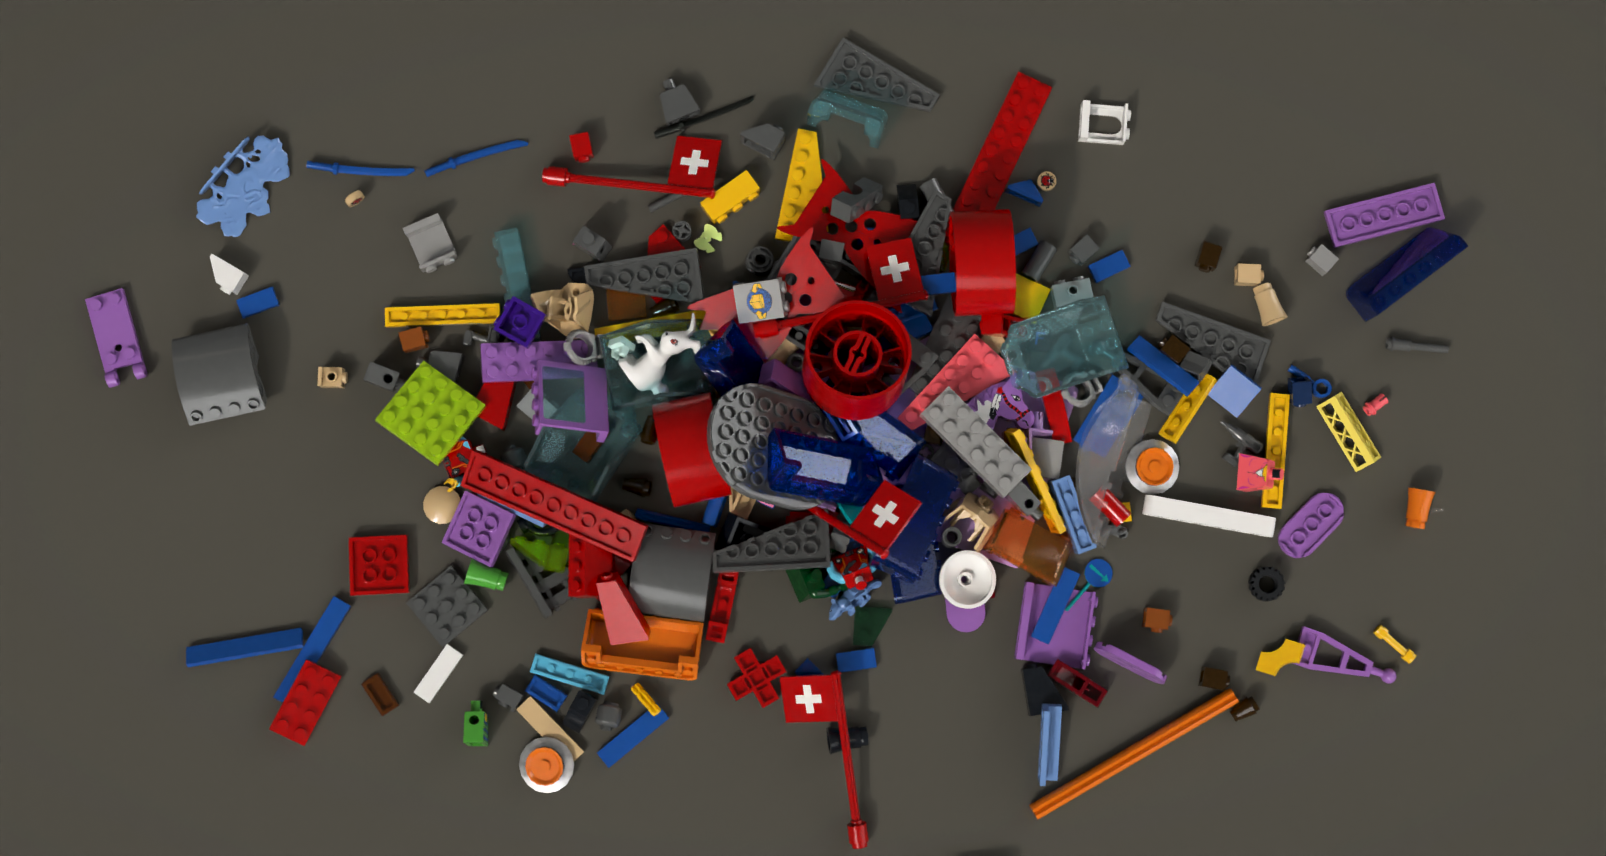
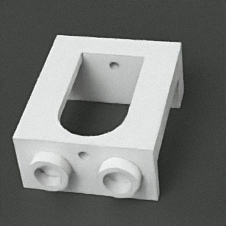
[1078,100,1131,145]

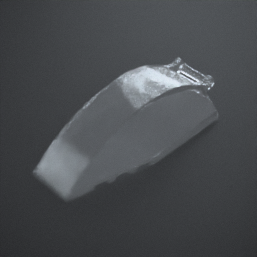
[1076,374,1152,549]

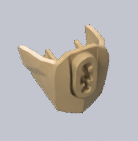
[531,283,594,339]
[935,492,999,553]

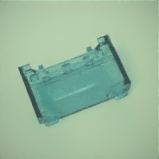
[807,90,888,149]

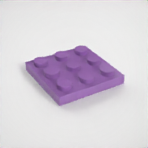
[442,490,516,567]

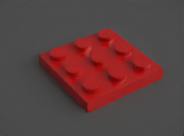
[349,535,410,596]

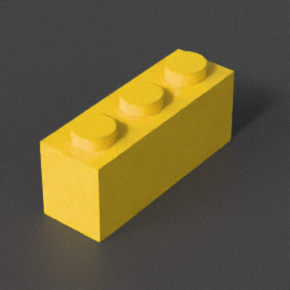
[700,170,760,224]

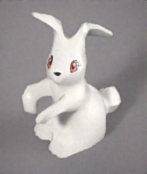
[618,313,702,397]

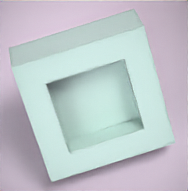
[608,336,636,360]

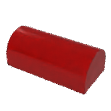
[1090,485,1131,527]

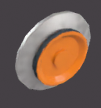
[1125,439,1180,495]
[519,737,574,793]

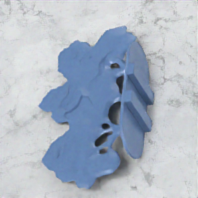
[196,135,290,237]

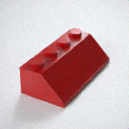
[568,534,614,598]

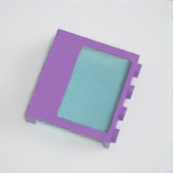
[531,360,609,443]

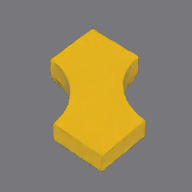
[1256,639,1305,676]

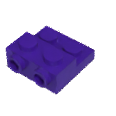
[494,296,547,349]

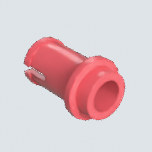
[1363,393,1388,416]

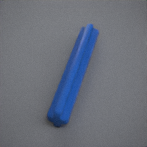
[635,508,710,532]

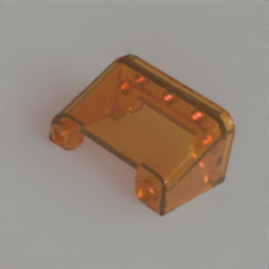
[983,507,1073,587]

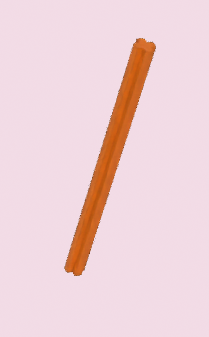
[1029,688,1239,819]

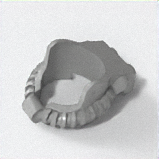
[563,329,606,365]
[1061,370,1103,407]

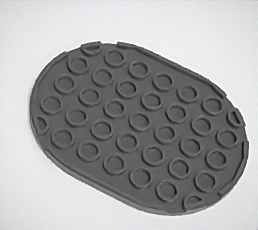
[707,383,844,510]

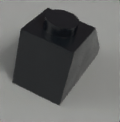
[896,184,919,221]
[562,690,598,733]

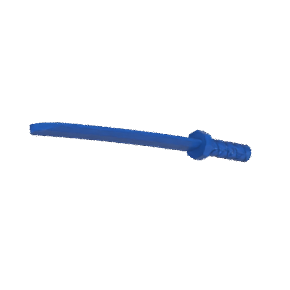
[424,140,528,177]
[307,161,415,176]

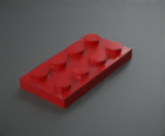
[269,659,341,746]

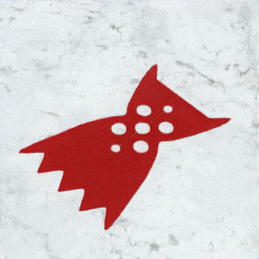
[777,159,949,313]
[687,227,862,385]

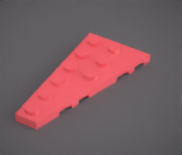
[897,334,1017,431]

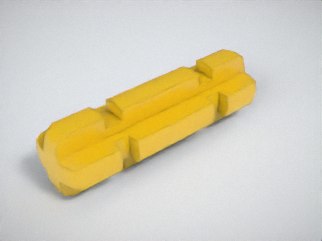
[631,683,661,716]

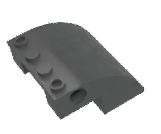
[172,323,267,426]
[629,523,716,622]

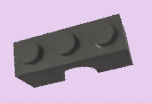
[830,177,883,223]

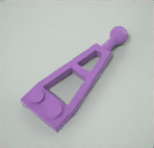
[1292,626,1397,684]

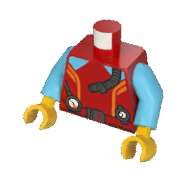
[443,436,487,492]
[826,545,880,590]

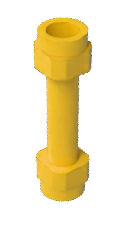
[1373,624,1417,664]

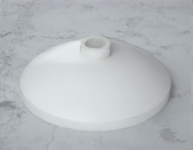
[939,550,996,609]

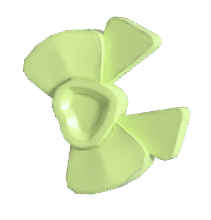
[693,224,722,253]

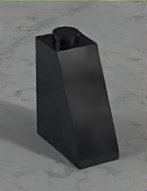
[1021,663,1069,716]

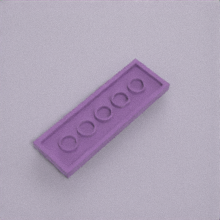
[1324,183,1445,248]
[480,340,598,383]

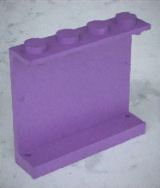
[1014,582,1098,669]

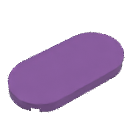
[1278,493,1344,558]
[945,576,985,632]
[1094,642,1167,684]

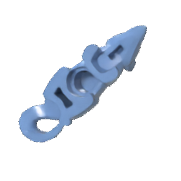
[829,579,882,620]

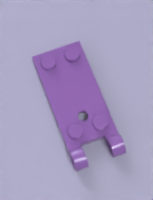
[85,288,148,388]

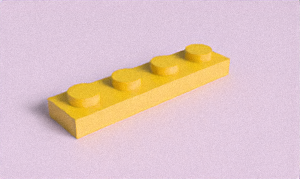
[1158,374,1217,444]

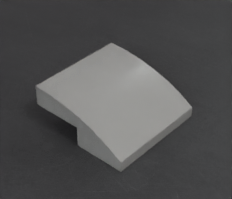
[1027,437,1064,479]

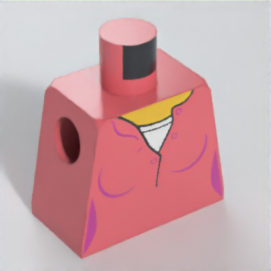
[1236,453,1284,492]

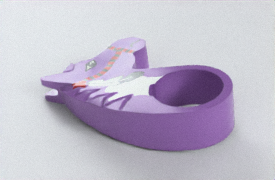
[967,373,1035,430]

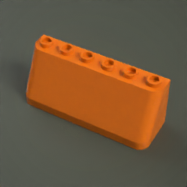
[581,608,704,681]

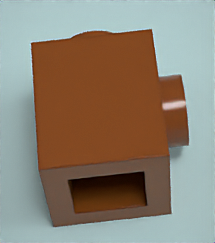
[398,326,430,353]
[1142,607,1173,633]

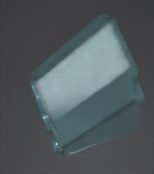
[1000,295,1129,399]
[599,319,724,411]
[522,388,642,502]

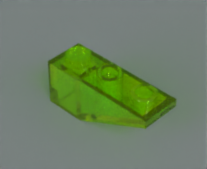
[510,536,569,573]

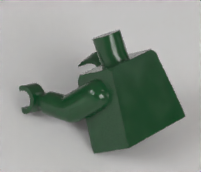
[786,548,848,603]

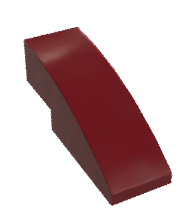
[1048,659,1108,708]

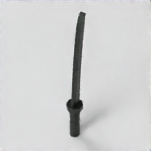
[654,96,754,139]

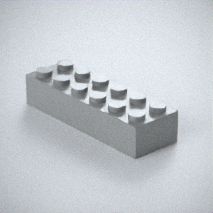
[920,386,1032,498]

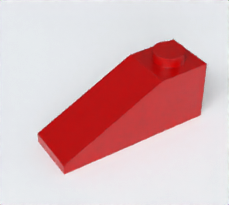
[980,314,1029,339]

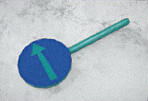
[1065,559,1113,611]

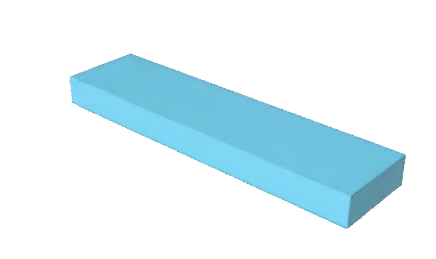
[530,654,610,695]

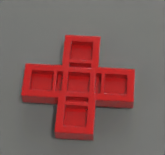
[727,648,787,708]

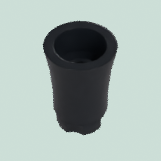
[826,726,869,755]

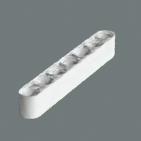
[1142,495,1276,537]

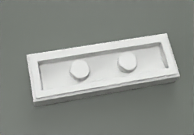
[414,644,463,703]

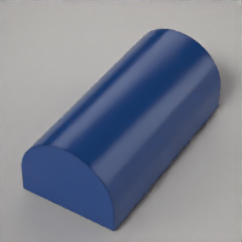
[701,496,728,528]

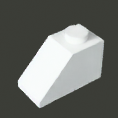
[210,254,249,295]

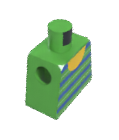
[463,701,488,746]

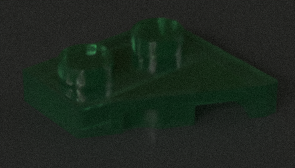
[853,606,892,646]

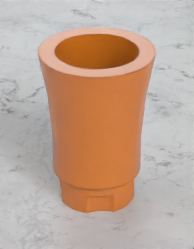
[1405,487,1436,529]

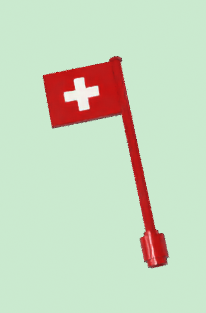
[542,136,722,199]
[752,237,929,339]
[807,480,922,559]
[780,670,869,849]

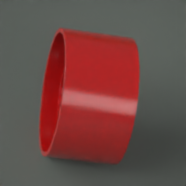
[949,209,1016,316]
[802,300,912,420]
[652,392,732,507]

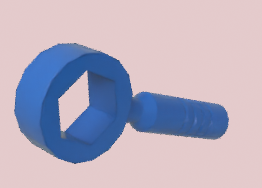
[1287,364,1332,398]

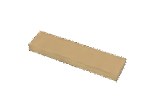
[516,696,585,762]

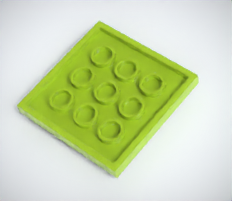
[375,360,486,466]

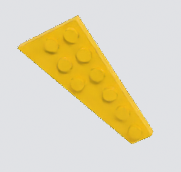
[775,128,829,242]

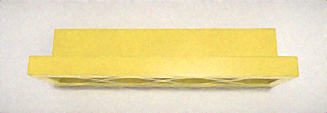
[1316,392,1381,472]

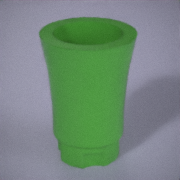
[464,558,508,591]

